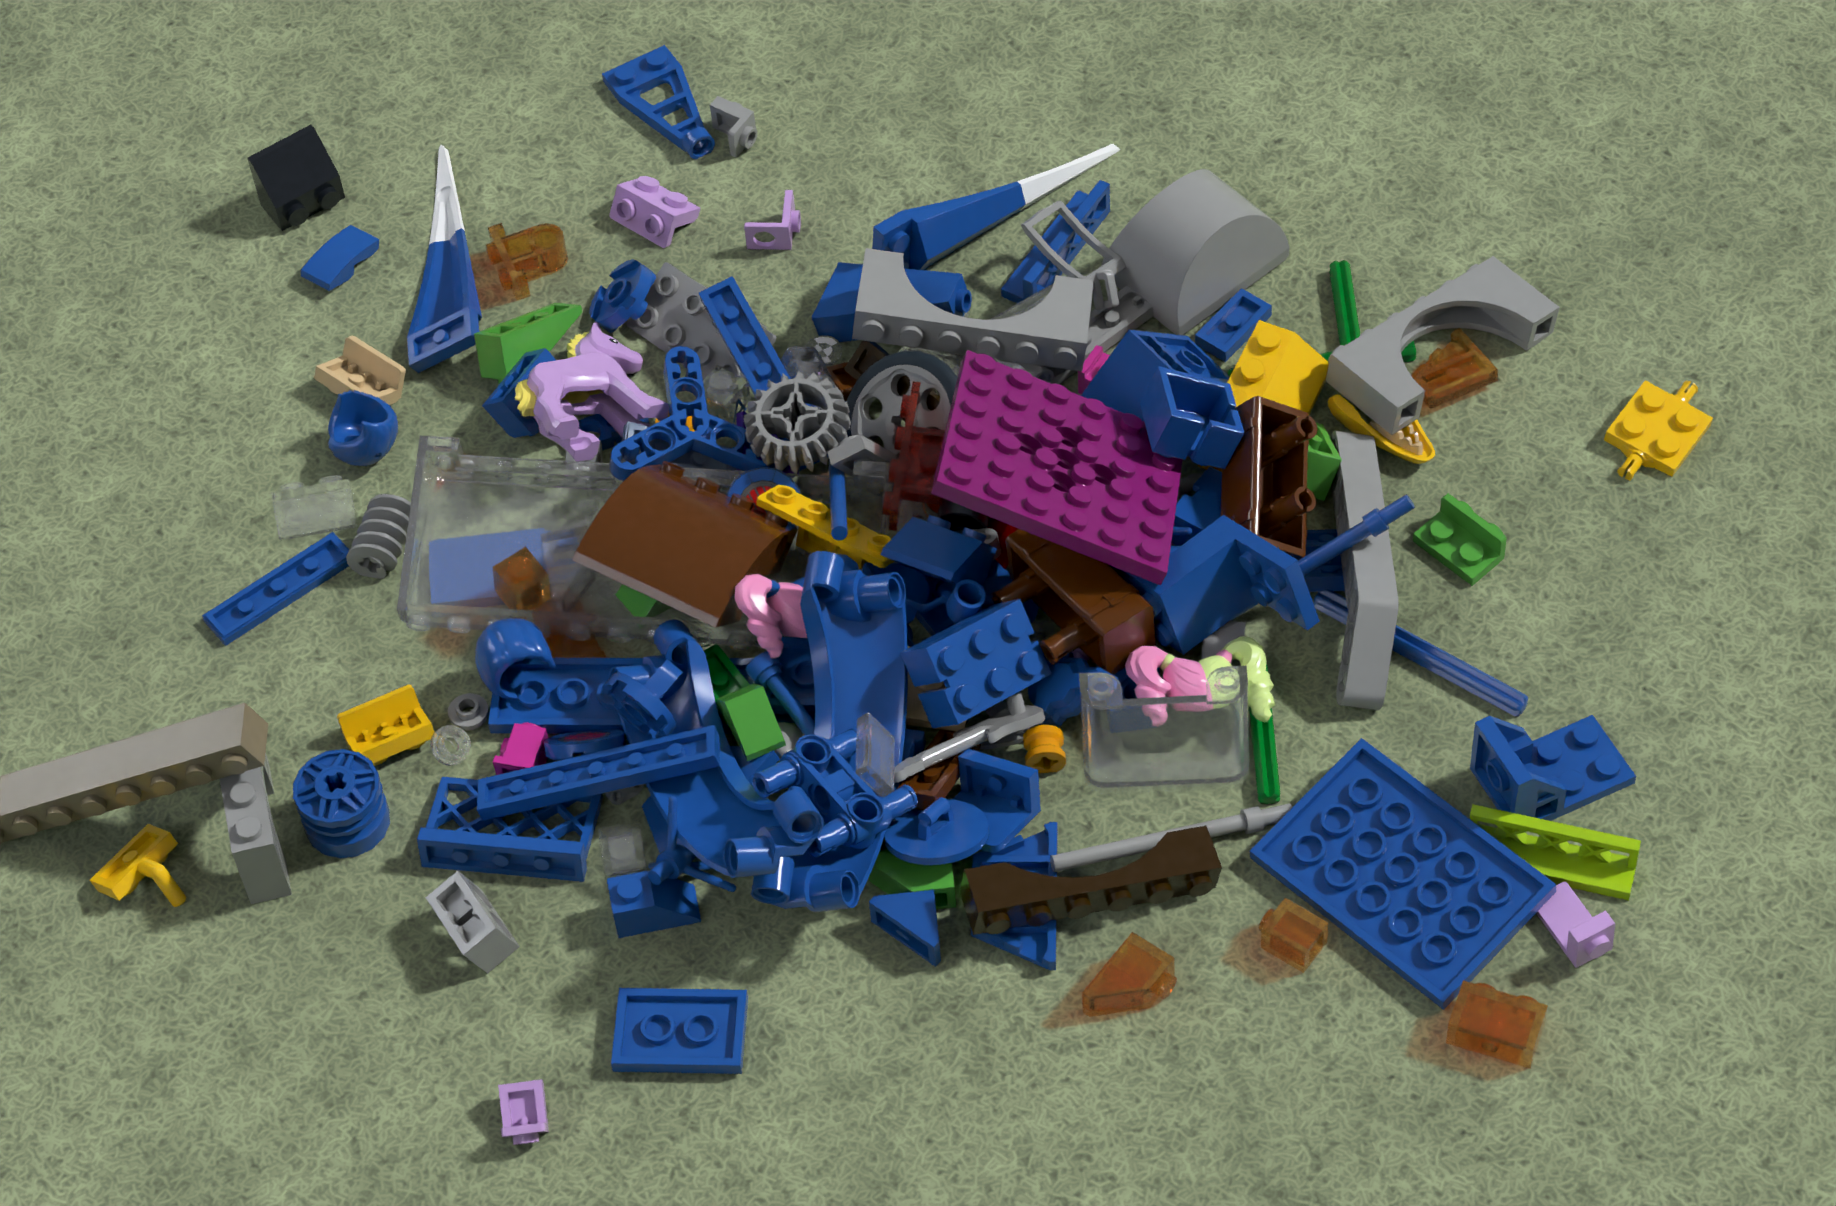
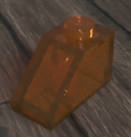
[1082,932,1177,1017]

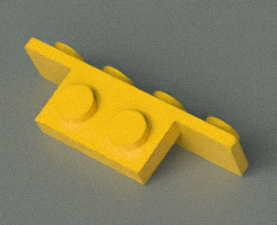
[756,485,895,571]

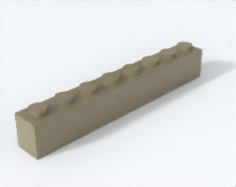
[0,703,268,844]

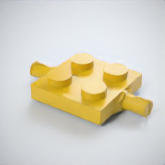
[1604,380,1713,481]

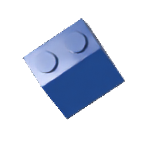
[881,515,997,587]

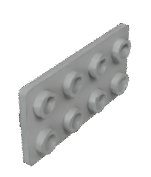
[627,262,777,399]

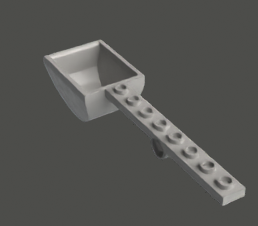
[901,169,1290,470]

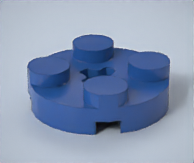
[589,259,656,333]

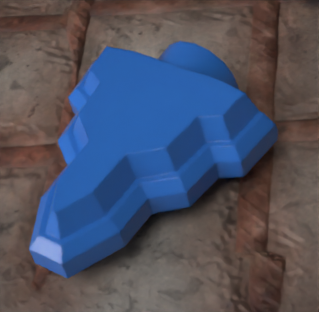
[1028,652,1118,727]

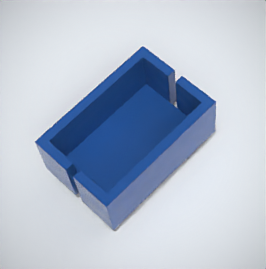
[900,599,1052,728]

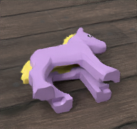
[515,322,669,462]

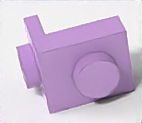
[498,1079,549,1145]

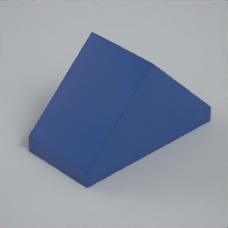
[869,890,941,967]

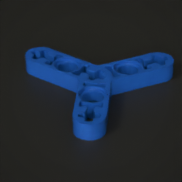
[609,346,776,481]

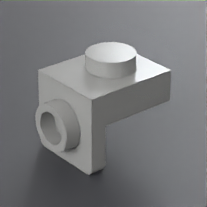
[710,96,758,158]

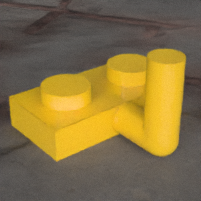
[90,824,187,907]

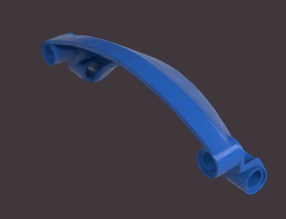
[751,551,908,912]
[609,619,824,878]

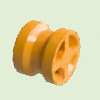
[1023,725,1066,773]

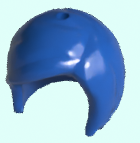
[328,390,398,466]
[475,618,556,700]

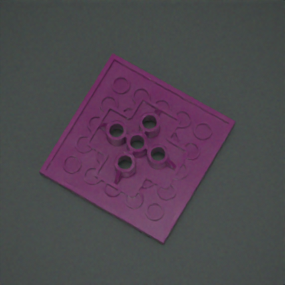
[931,350,1183,585]

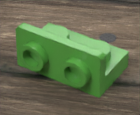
[1413,493,1507,586]

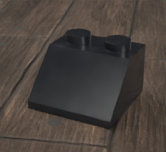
[247,125,345,231]

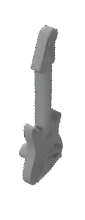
[889,691,1045,783]

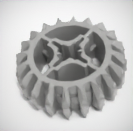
[744,370,851,474]

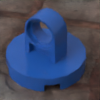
[603,659,683,738]

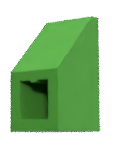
[869,848,956,910]

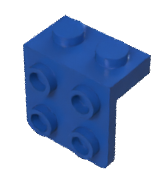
[953,749,1041,853]

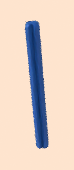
[1314,590,1528,717]

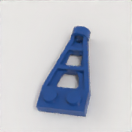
[602,45,715,159]

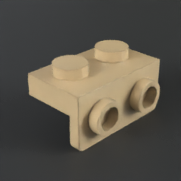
[314,335,406,405]

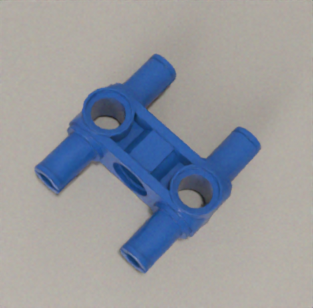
[752,727,918,858]

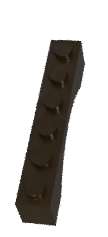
[960,825,1222,935]

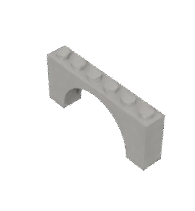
[852,248,1094,371]
[1326,256,1560,435]

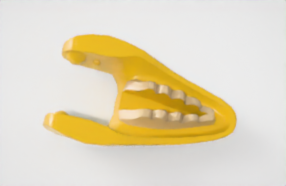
[1328,394,1435,464]

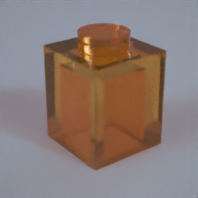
[492,546,551,618]
[1259,898,1328,973]

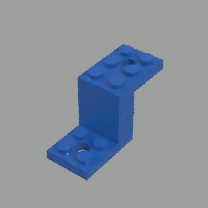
[1081,330,1230,421]
[1110,515,1320,655]

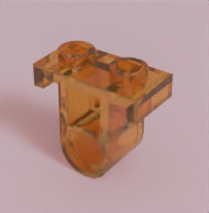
[485,223,568,301]

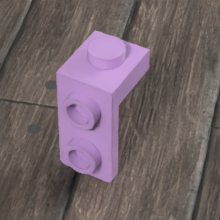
[1536,882,1615,968]

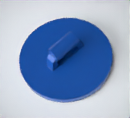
[884,797,989,865]

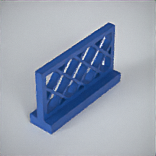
[417,777,603,882]

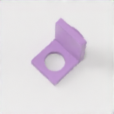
[744,190,801,250]

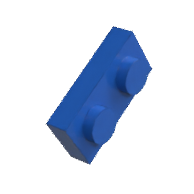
[1195,288,1272,362]

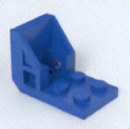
[1470,715,1636,821]

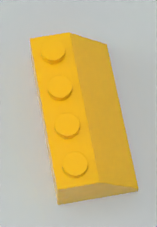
[1198,320,1329,472]

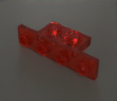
[882,381,945,531]

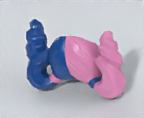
[734,554,859,659]

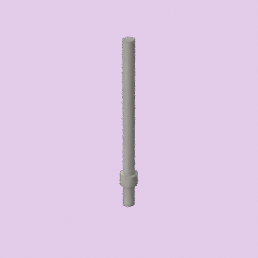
[1050,803,1292,872]

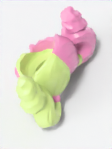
[1125,636,1275,725]

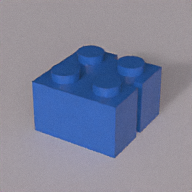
[1139,366,1244,469]

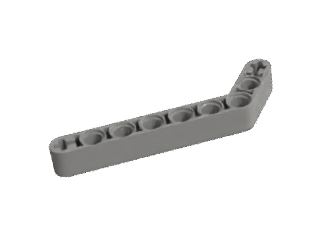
[1331,431,1399,710]

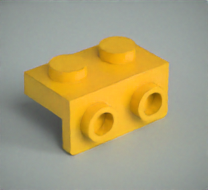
[337,684,436,766]

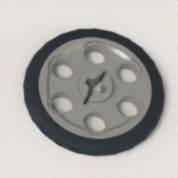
[846,351,958,497]

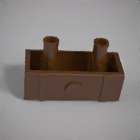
[1220,396,1317,560]
[991,529,1156,675]

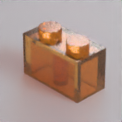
[1446,980,1548,1069]

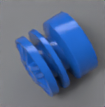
[293,749,390,858]

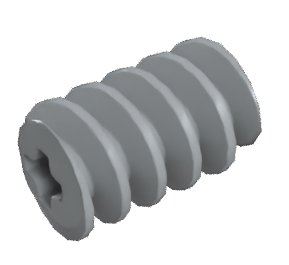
[346,494,418,579]

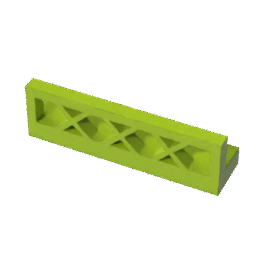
[1469,804,1641,901]

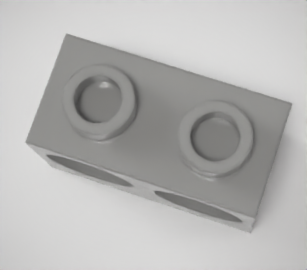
[425,871,520,974]

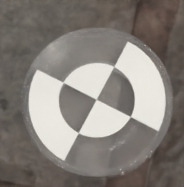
[804,335,843,371]

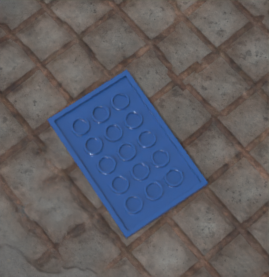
[1249,738,1556,1010]

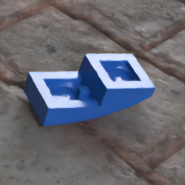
[301,225,379,291]

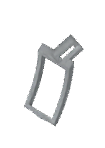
[1021,201,1126,310]

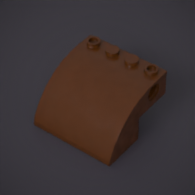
[572,461,798,628]

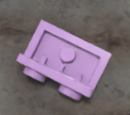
[610,176,700,248]

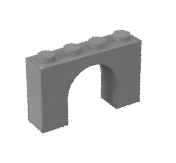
[220,753,292,904]

